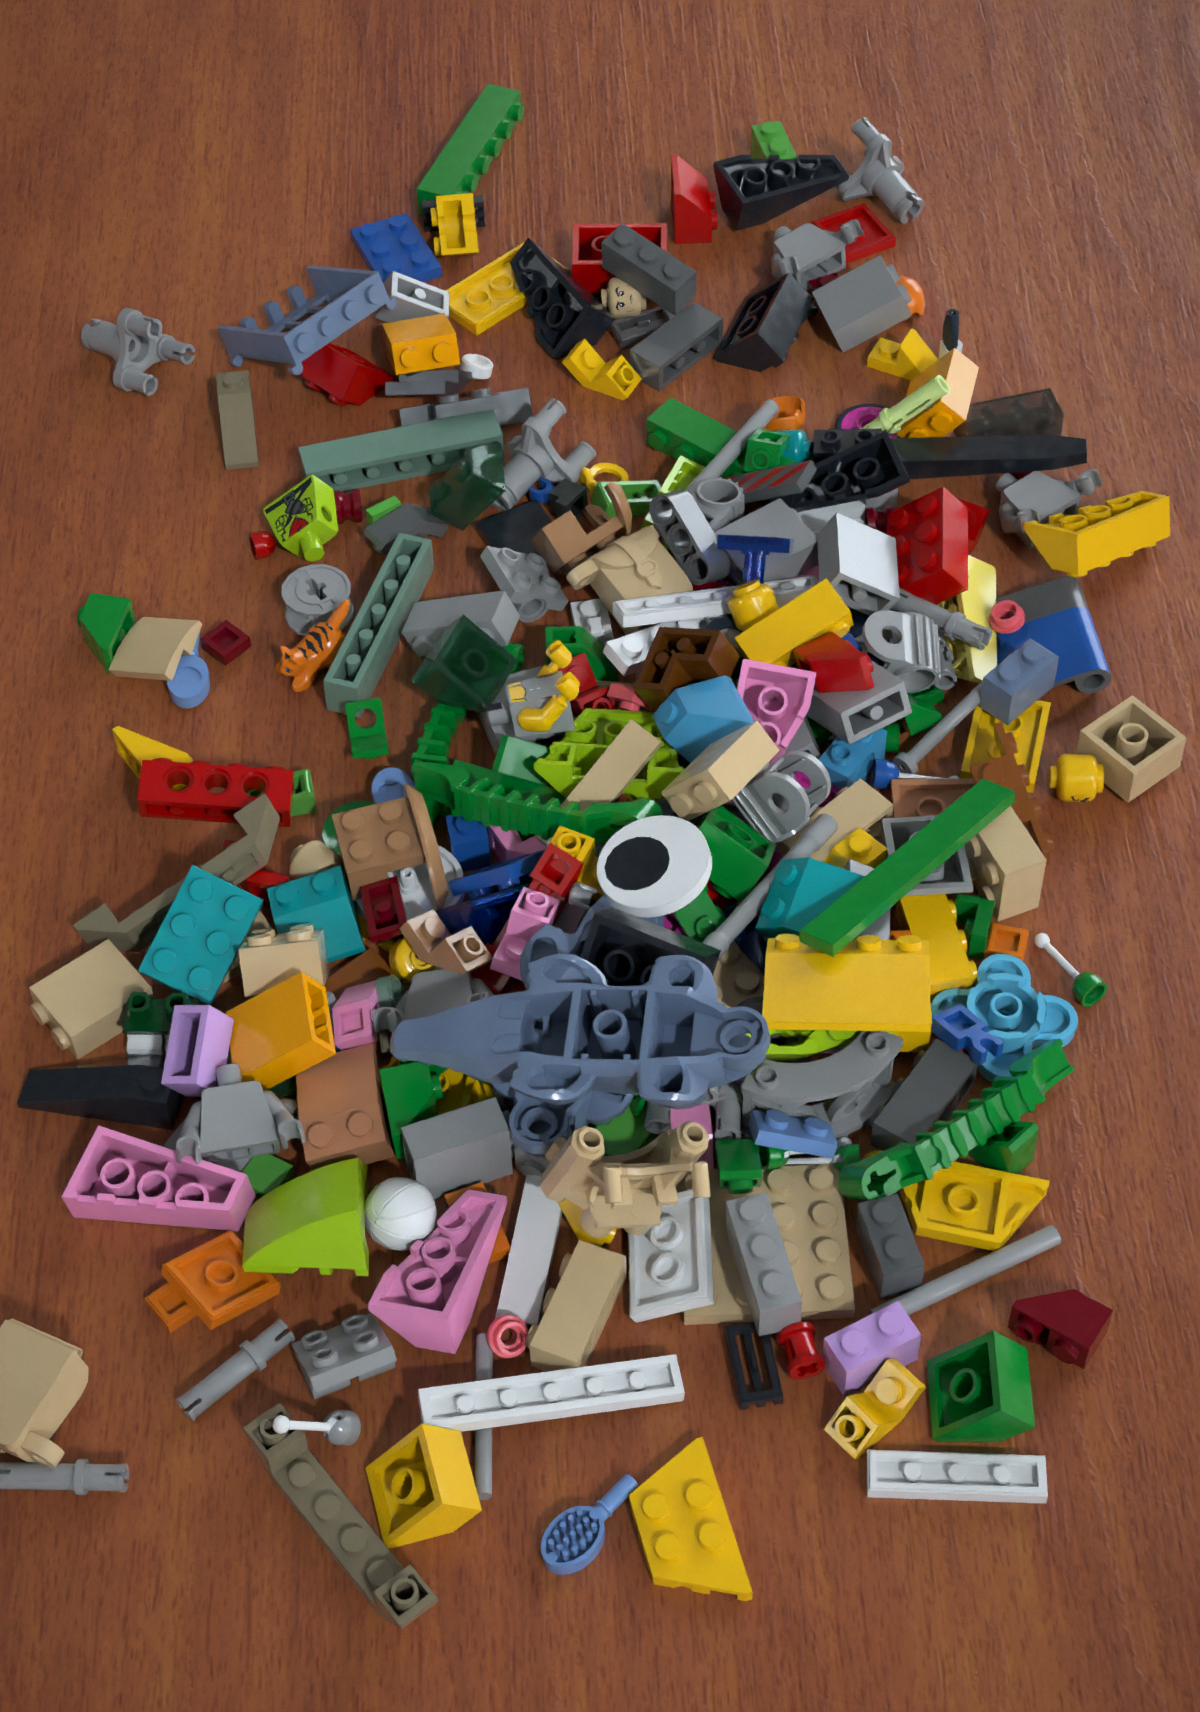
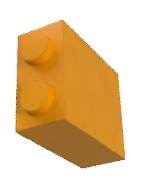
[382,313,460,375]
[896,348,979,438]
[225,972,336,1090]

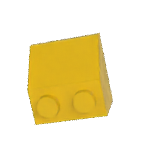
[365,1424,482,1549]

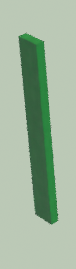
[800,779,1015,956]

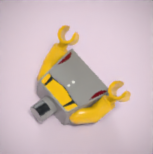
[487,640,580,737]

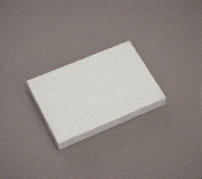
[628,1189,714,1323]

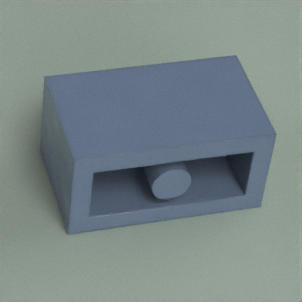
[979,638,1059,725]

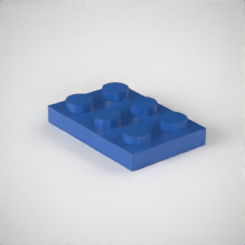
[350,213,442,283]

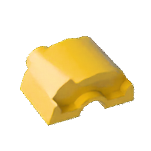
[430,193,479,257]

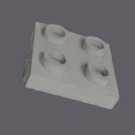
[480,546,569,623]
[291,1313,397,1400]

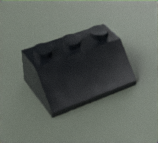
[713,273,814,372]
[581,907,721,986]

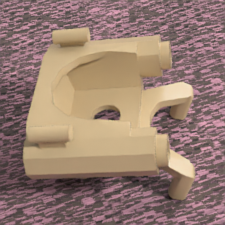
[540,1121,711,1238]

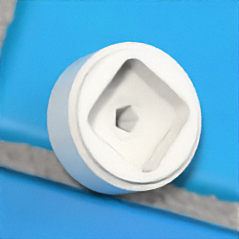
[459,354,493,380]

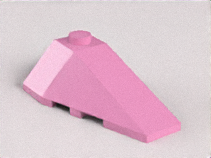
[725,659,817,806]
[368,1190,508,1354]

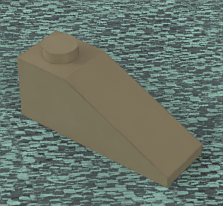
[216,370,259,470]

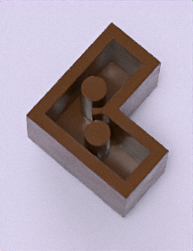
[633,627,740,712]

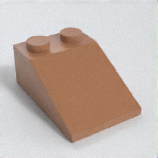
[296,1043,396,1170]

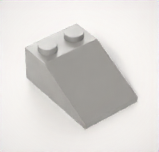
[881,815,973,896]

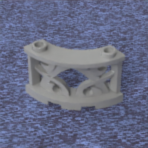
[740,1031,903,1140]

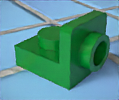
[744,428,790,473]
[955,894,995,960]

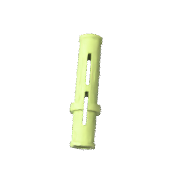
[860,375,950,434]

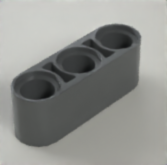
[649,490,731,585]

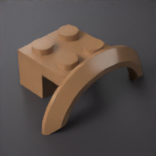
[530,481,632,575]
[332,784,449,911]

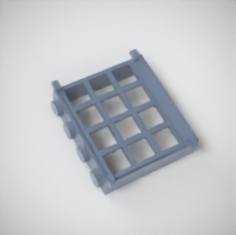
[217,265,397,375]

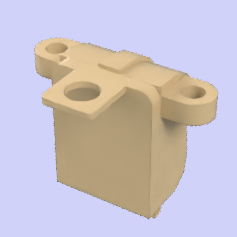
[566,524,693,635]
[0,1318,88,1469]

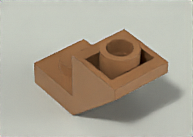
[399,909,493,975]

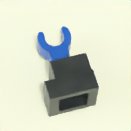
[529,478,588,520]

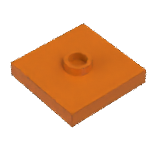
[161,1230,281,1330]

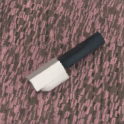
[938,309,963,360]

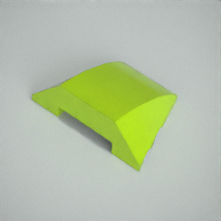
[534,708,684,803]
[242,1158,369,1276]

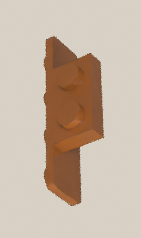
[970,722,1055,866]

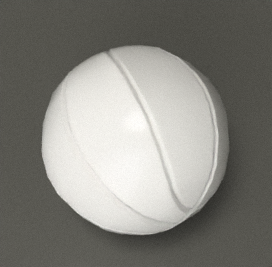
[365,1177,437,1251]

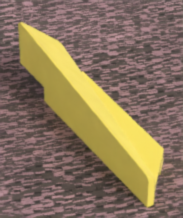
[937,555,997,684]

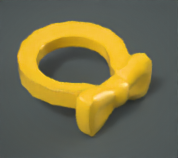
[580,463,629,498]

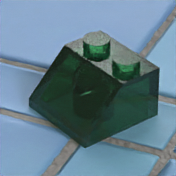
[429,441,506,531]
[411,614,518,713]

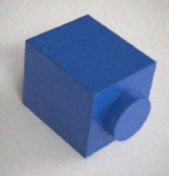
[445,815,491,871]

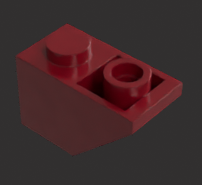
[1008,1289,1113,1369]

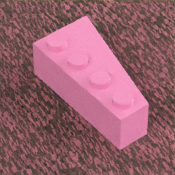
[61,1125,256,1231]

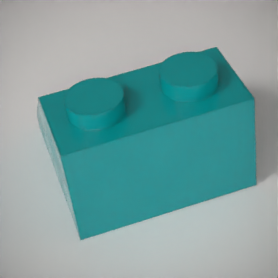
[755,857,864,939]
[267,866,366,963]

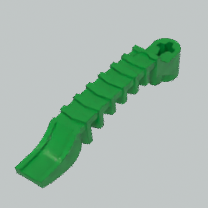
[410,642,525,827]
[411,762,663,843]
[838,1039,1074,1201]

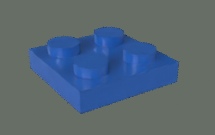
[449,849,546,899]

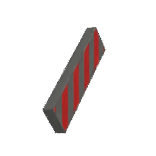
[722,460,817,504]

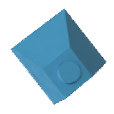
[652,675,754,763]

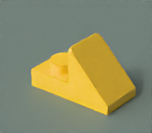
[867,328,938,381]

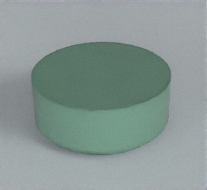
[375,974,404,1008]

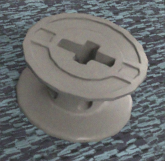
[281,564,354,636]

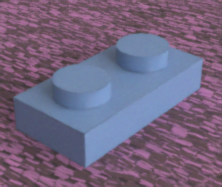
[748,1110,838,1159]

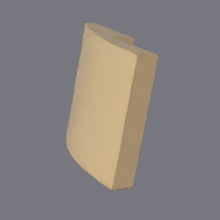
[109,617,202,681]

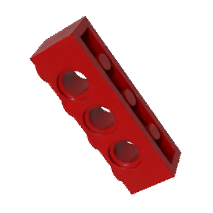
[137,758,294,827]

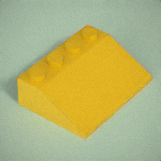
[762,934,930,1032]

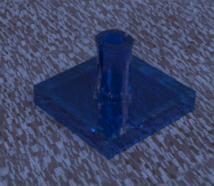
[717,534,794,584]

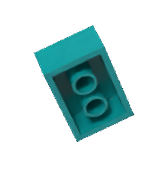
[138,865,263,1006]

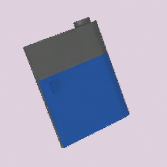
[996,576,1111,694]

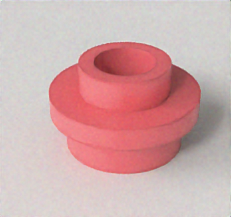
[989,600,1025,634]
[487,1314,529,1358]

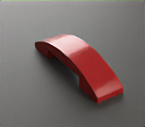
[470,842,584,995]

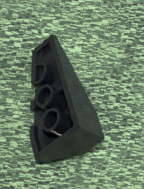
[713,155,849,231]
[510,238,615,360]
[766,430,910,512]
[17,1054,184,1130]

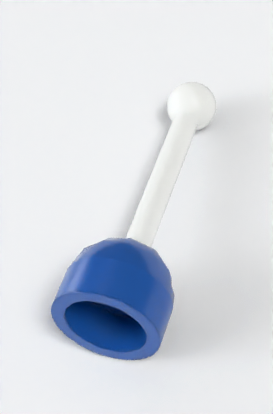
[872,759,961,789]

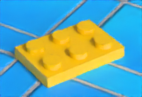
[960,700,1051,793]

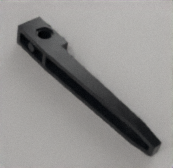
[814,428,1087,479]

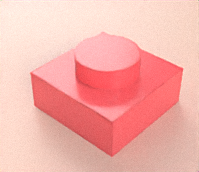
[607,683,652,712]

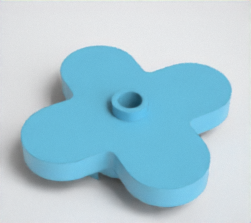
[931,954,1078,1082]

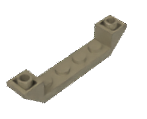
[73,793,280,952]
[243,1402,438,1630]

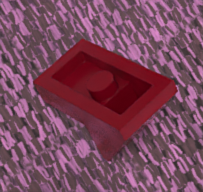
[360,876,409,945]

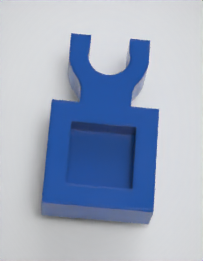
[931,1004,1004,1066]

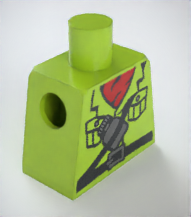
[263,474,338,562]

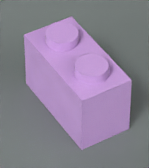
[161,1005,234,1097]
[822,1301,921,1397]

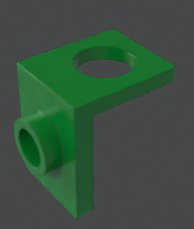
[345,698,389,759]

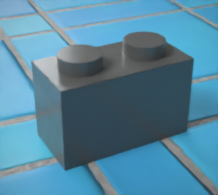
[855,1194,925,1300]

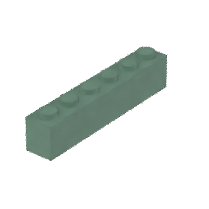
[298,410,504,492]
[323,533,434,718]

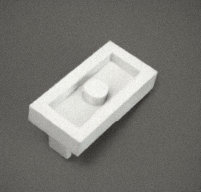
[570,599,614,645]

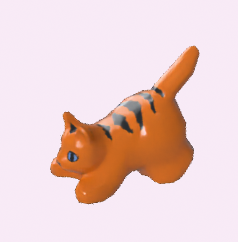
[275,600,350,692]

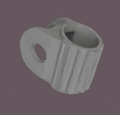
[665,477,745,546]
[855,610,941,693]
[732,751,831,843]

